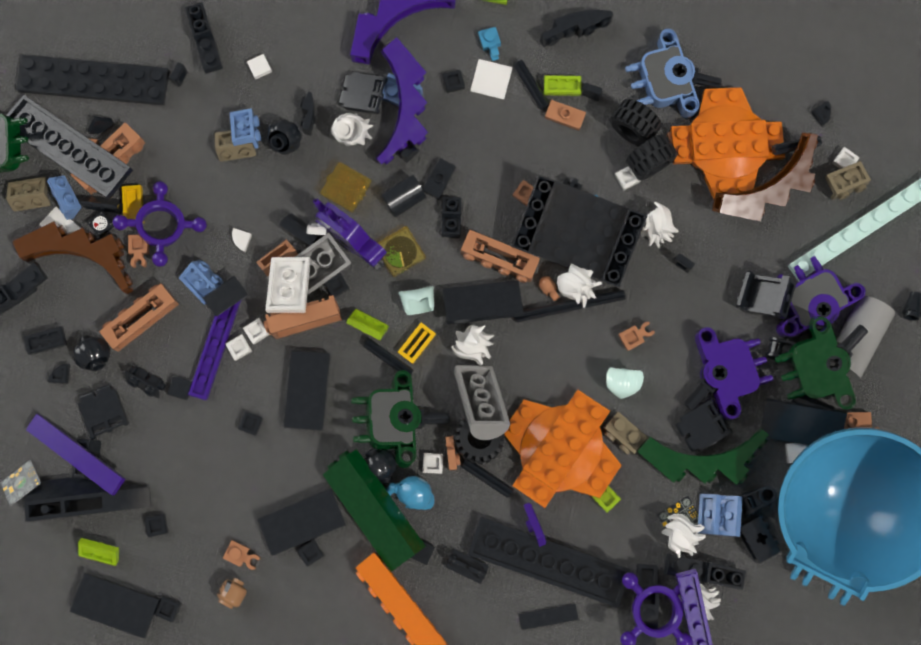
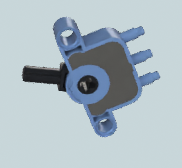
[625,29,722,119]

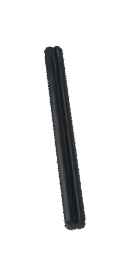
[514,290,626,322]

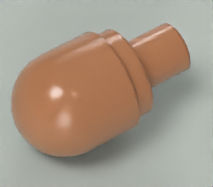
[539,276,560,301]

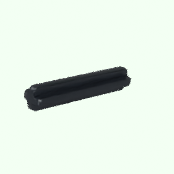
[514,60,549,110]
[771,136,822,155]
[363,338,414,375]
[461,460,514,498]

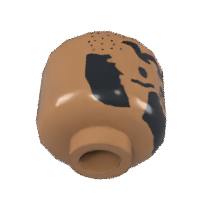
[217,578,247,609]

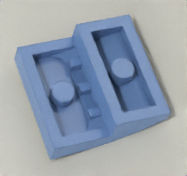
[698,494,742,537]

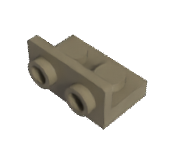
[215,130,256,162]
[825,161,871,200]
[6,177,51,212]
[602,412,648,455]

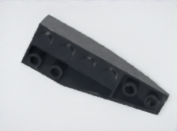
[24,477,151,522]

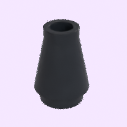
[902,291,921,321]

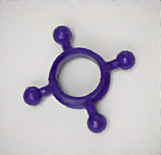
[113,181,207,267]
[620,572,693,645]

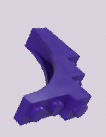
[350,0,456,65]
[375,37,428,164]

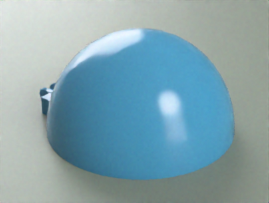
[778,427,921,606]

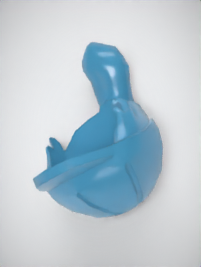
[384,476,435,510]

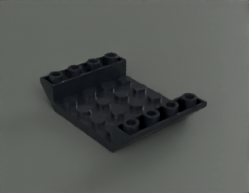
[511,174,648,287]

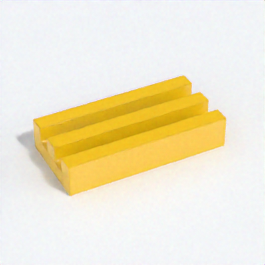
[398,322,436,364]

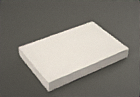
[265,257,311,313]

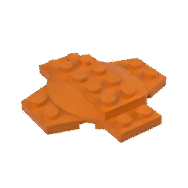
[670,87,785,199]
[504,390,622,508]

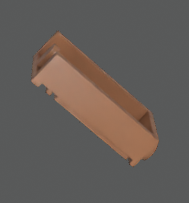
[264,295,342,339]

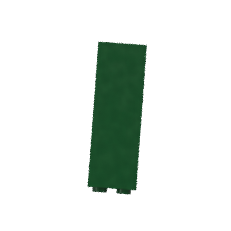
[323,449,426,572]

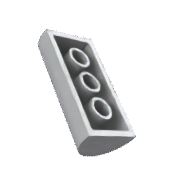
[266,233,352,296]
[829,296,895,381]
[454,365,510,440]

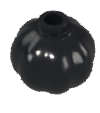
[267,119,302,155]
[73,335,110,372]
[364,448,397,484]

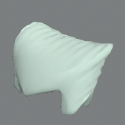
[398,286,435,315]
[606,367,644,399]

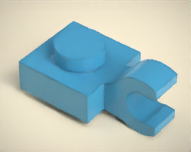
[478,27,501,61]

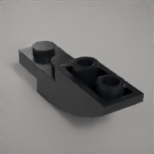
[185,2,223,74]
[540,10,613,47]
[0,262,48,315]
[664,554,746,590]
[635,564,660,645]

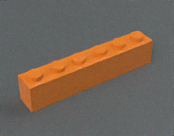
[355,552,449,645]

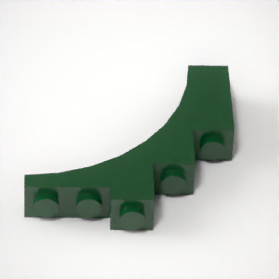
[637,429,769,485]

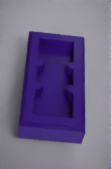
[523,502,546,547]

